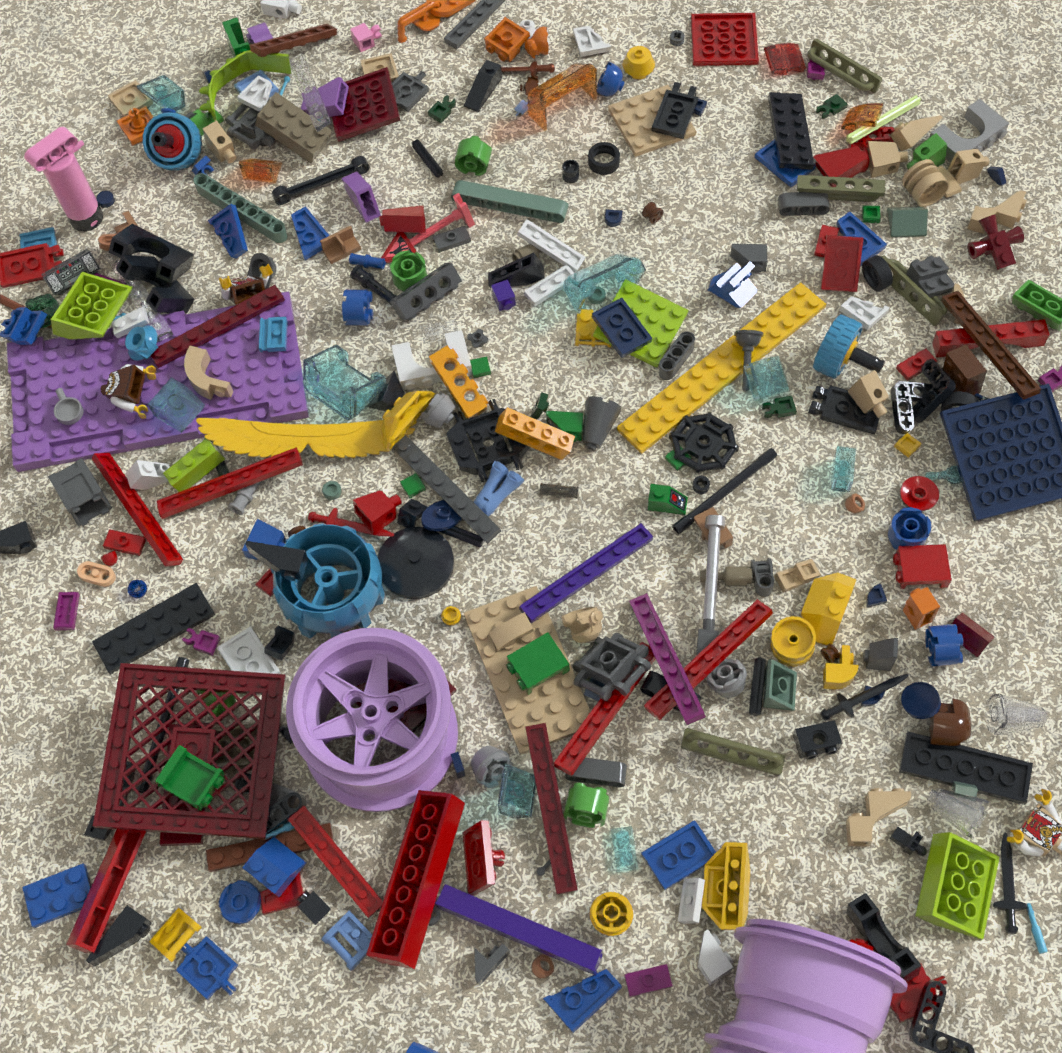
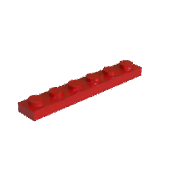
[288,806,383,918]

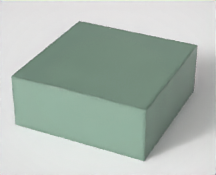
[952,781,978,797]

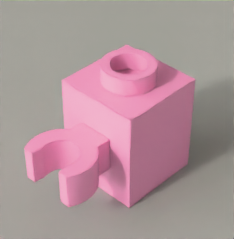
[350,23,382,52]

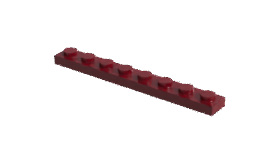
[151,285,285,368]
[525,723,578,895]

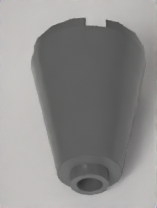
[583,396,621,450]

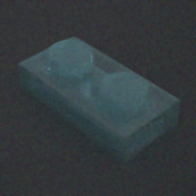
[611,826,638,872]

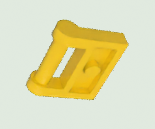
[149,907,202,962]

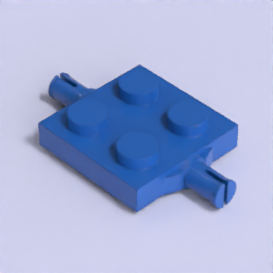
[176,936,239,1000]

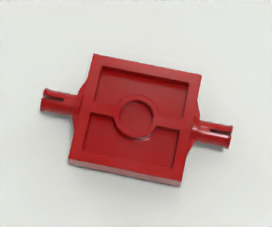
[890,963,947,1023]

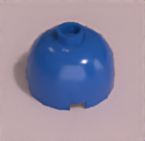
[595,61,625,97]

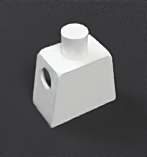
[260,0,302,19]

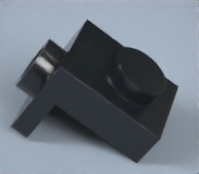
[397,499,427,528]
[264,625,294,660]

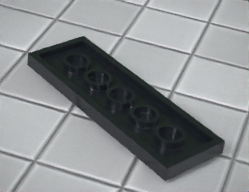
[768,92,814,170]
[92,583,215,675]
[899,731,1033,805]

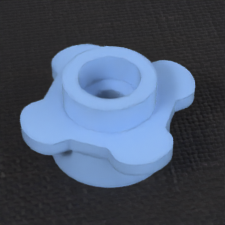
[514,100,530,116]

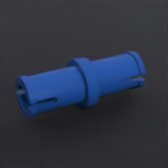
[349,253,386,270]

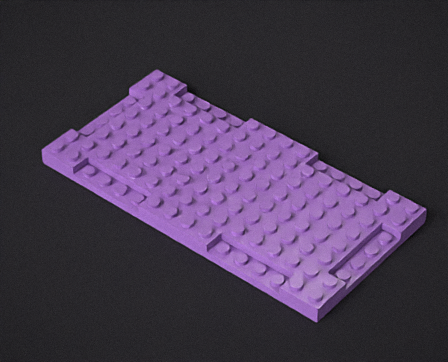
[7,291,309,472]

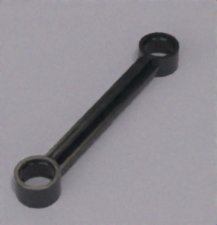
[272,156,370,205]

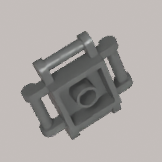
[225,99,275,150]
[572,633,652,701]

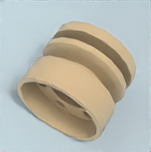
[902,159,949,207]

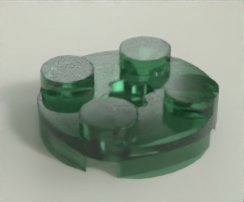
[25,294,60,328]

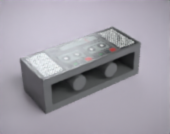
[41,248,101,295]

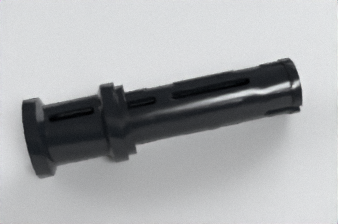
[350,265,397,305]

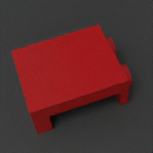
[893,544,952,589]

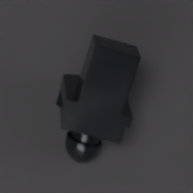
[890,827,927,856]

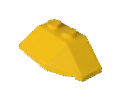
[382,391,435,452]
[801,573,857,646]
[702,842,750,930]

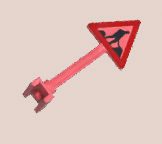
[381,193,475,263]

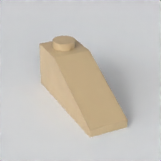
[890,115,943,151]

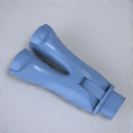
[474,461,524,517]

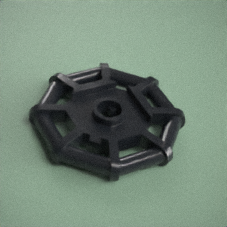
[669,412,739,473]

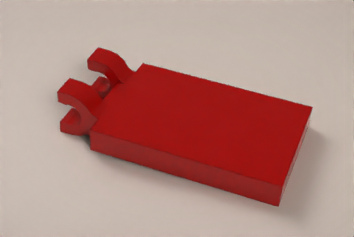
[0,243,64,288]

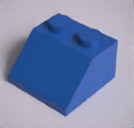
[242,837,306,897]

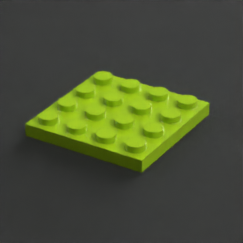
[593,279,689,368]

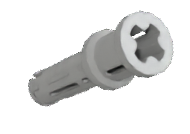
[228,481,262,515]

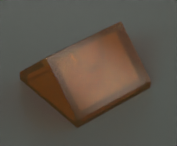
[239,158,282,183]

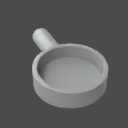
[54,388,84,425]

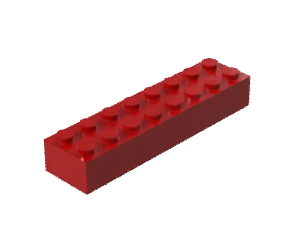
[366,790,465,969]

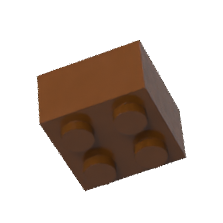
[943,345,987,396]

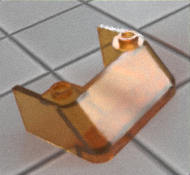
[528,63,597,131]

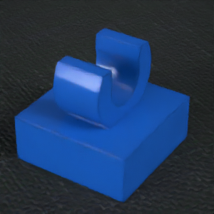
[192,156,214,175]

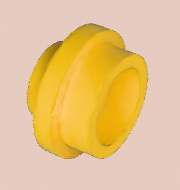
[441,606,461,626]

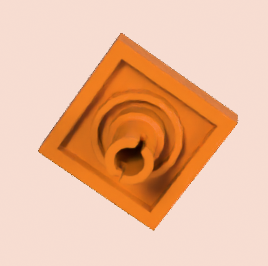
[117,106,153,146]

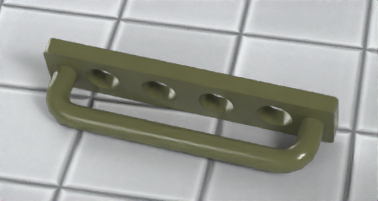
[807,38,882,93]
[797,175,885,202]
[881,255,947,326]
[681,728,785,776]

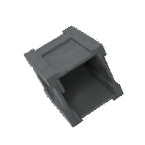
[48,458,112,527]

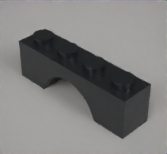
[846,893,922,982]

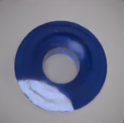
[128,580,148,599]

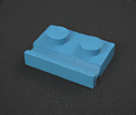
[19,227,57,248]
[259,317,288,352]

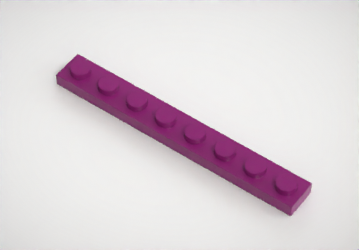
[629,593,706,725]

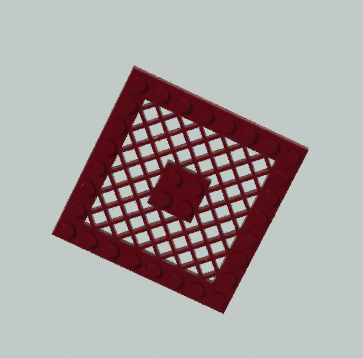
[93,663,286,839]

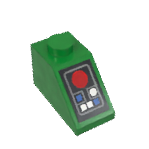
[546,411,583,442]
[648,484,688,515]

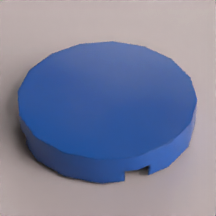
[219,880,261,925]

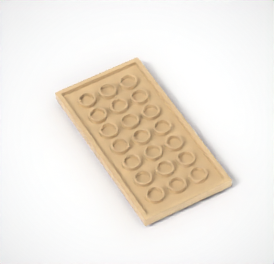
[464,586,590,755]

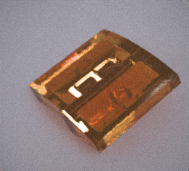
[841,103,884,131]

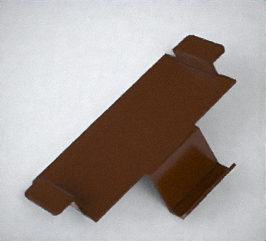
[520,75,539,98]

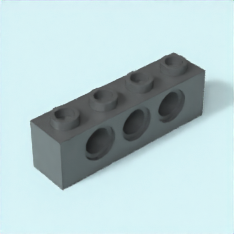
[390,263,462,321]

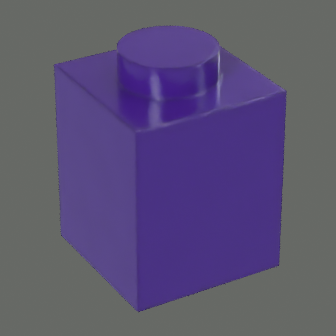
[491,280,516,311]

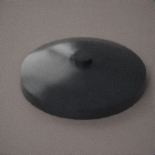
[378,527,454,599]

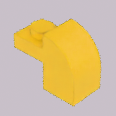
[823,645,859,689]

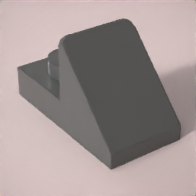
[475,943,510,986]

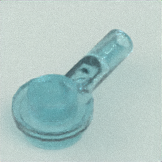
[925,466,961,484]

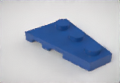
[291,206,330,260]
[836,212,887,267]
[543,969,622,1033]

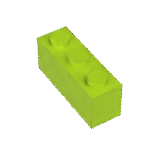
[163,439,225,492]

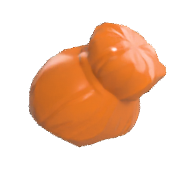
[524,26,549,59]

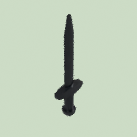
[820,674,909,721]
[993,833,1027,935]

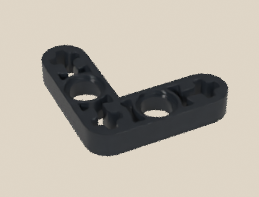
[912,359,956,423]
[890,381,935,434]
[909,980,975,1053]

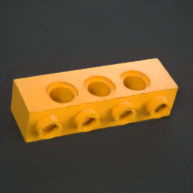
[429,345,488,419]
[495,407,575,460]

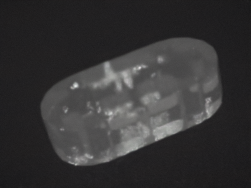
[676,740,701,775]

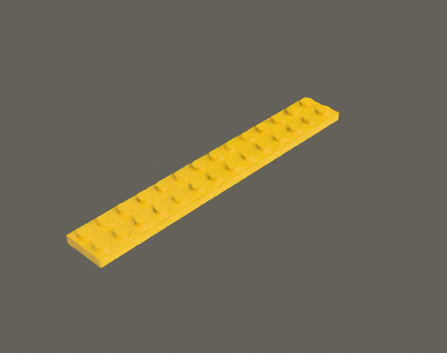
[617,282,826,454]

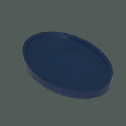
[421,500,462,531]
[901,682,941,719]

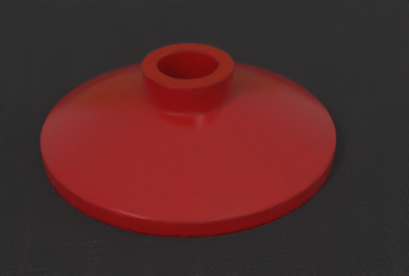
[900,476,939,511]

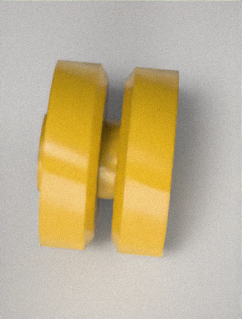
[771,616,816,667]

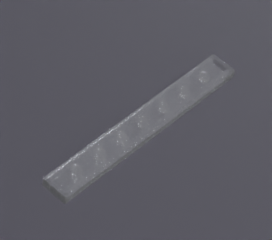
[290,53,332,132]
[104,252,173,342]

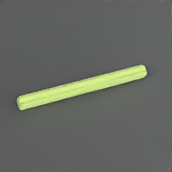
[846,95,921,144]

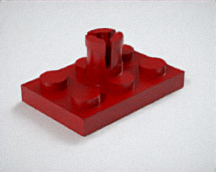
[821,235,864,292]
[462,820,505,895]

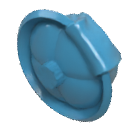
[125,325,158,361]

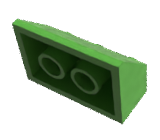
[1012,279,1062,331]

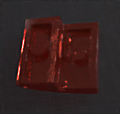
[764,43,806,75]

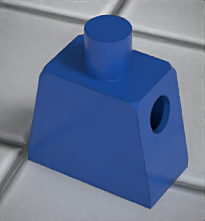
[242,519,286,560]

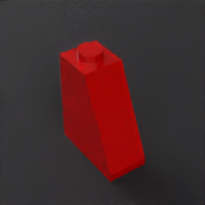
[813,146,869,187]
[379,205,426,233]

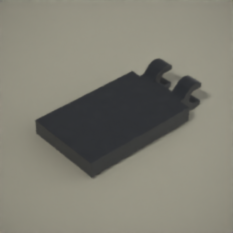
[652,82,699,139]
[808,385,883,435]

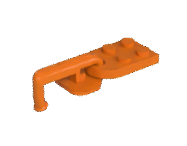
[397,0,476,43]

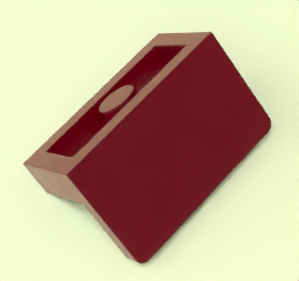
[951,613,995,657]

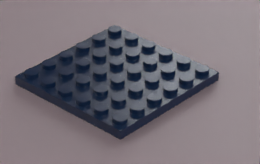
[940,384,1062,522]

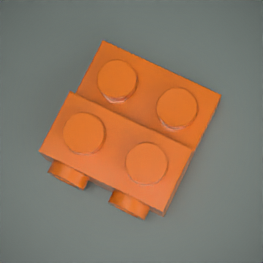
[484,17,530,62]

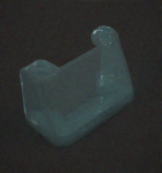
[563,254,646,312]
[303,344,386,420]

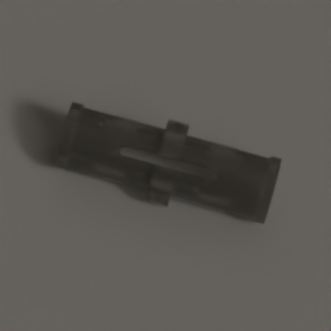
[540,483,579,498]

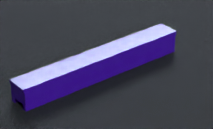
[435,884,603,976]

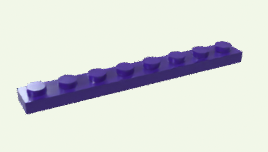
[519,523,653,623]

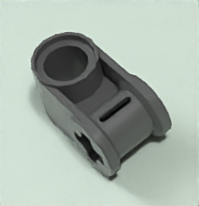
[750,558,774,597]

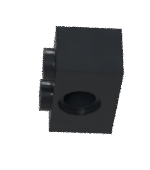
[793,720,842,759]

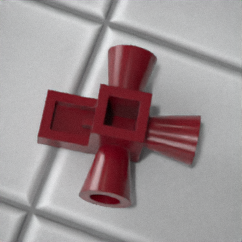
[967,214,1024,270]

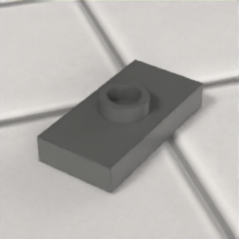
[433,226,471,253]

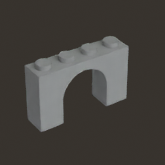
[929,99,1009,162]

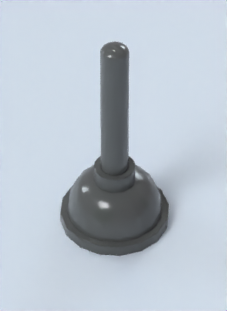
[734,330,764,391]

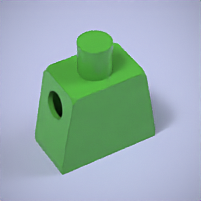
[907,133,947,170]

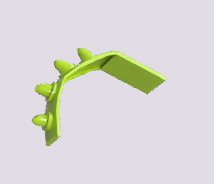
[199,50,291,121]

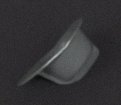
[247,253,277,290]

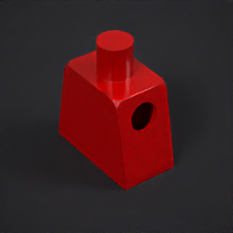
[353,490,402,534]

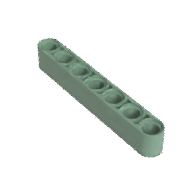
[193,173,288,243]
[451,180,569,223]

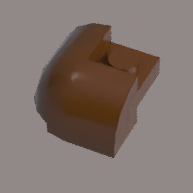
[929,698,971,746]

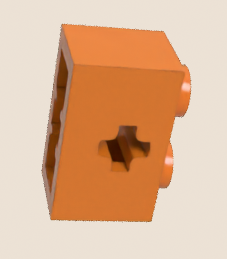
[903,587,940,630]

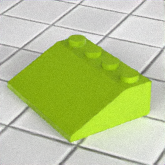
[51,272,132,339]
[915,832,1000,940]

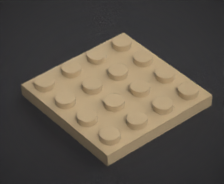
[608,85,697,157]

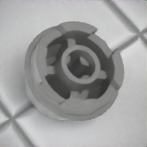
[420,391,456,428]
[707,658,747,698]
[471,746,513,788]

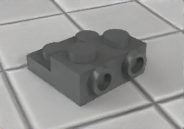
[906,255,954,298]

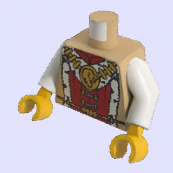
[1007,789,1062,856]

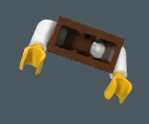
[219,264,273,304]
[100,364,156,419]

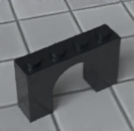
[109,224,194,284]
[116,255,195,313]

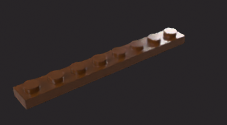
[941,291,1041,400]

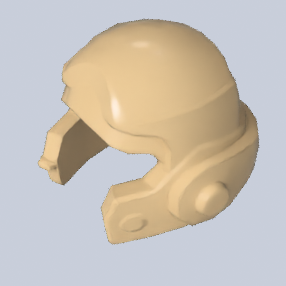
[561,607,603,643]

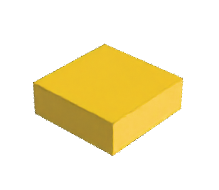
[894,433,922,458]

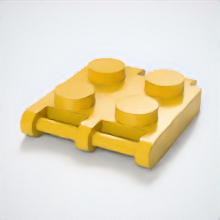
[575,309,611,347]

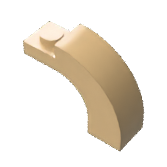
[184,346,233,400]

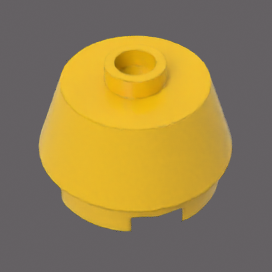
[622,46,655,79]
[590,892,633,936]

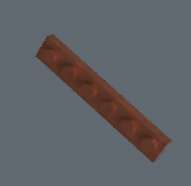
[250,24,337,57]
[206,823,334,872]

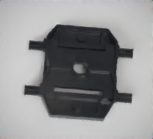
[446,399,529,482]

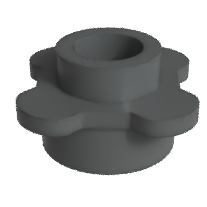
[467,329,488,348]

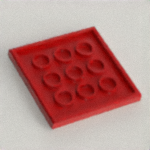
[691,13,759,66]

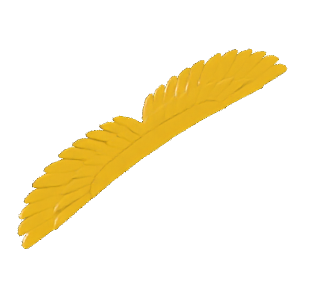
[196,418,417,458]

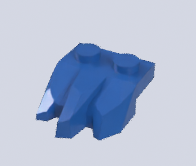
[0,307,47,345]

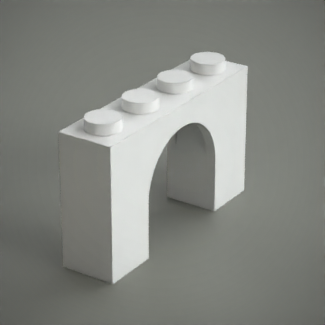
[392,330,472,390]

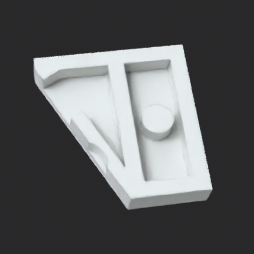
[573,26,611,57]
[237,76,272,112]
[839,296,889,330]

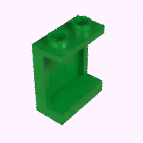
[222,17,250,57]
[506,632,570,695]
[155,745,225,811]

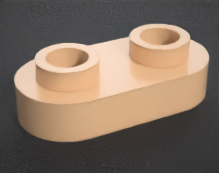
[77,561,116,587]

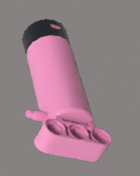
[24,127,103,232]

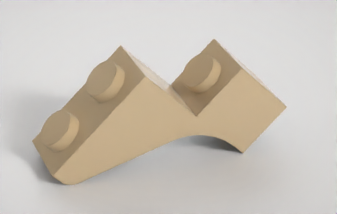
[967,190,1027,235]
[846,788,911,846]

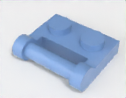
[321,911,372,971]

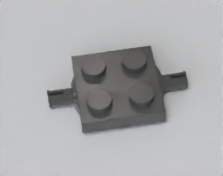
[392,71,429,112]

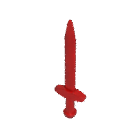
[308,508,394,537]

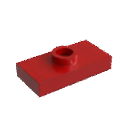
[814,225,839,258]
[896,348,937,381]
[103,529,147,556]

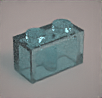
[831,446,856,492]

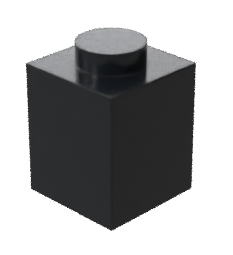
[296,889,331,925]

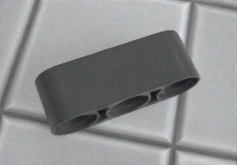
[778,192,830,216]
[659,331,695,380]
[565,758,627,787]

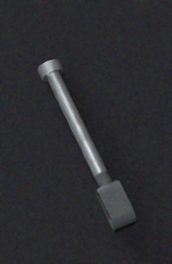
[696,515,725,656]

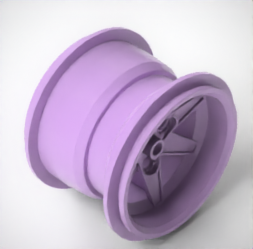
[286,628,458,812]
[704,919,908,1053]

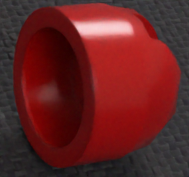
[101,550,118,566]

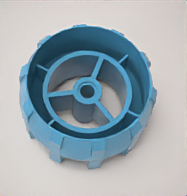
[271,523,385,638]

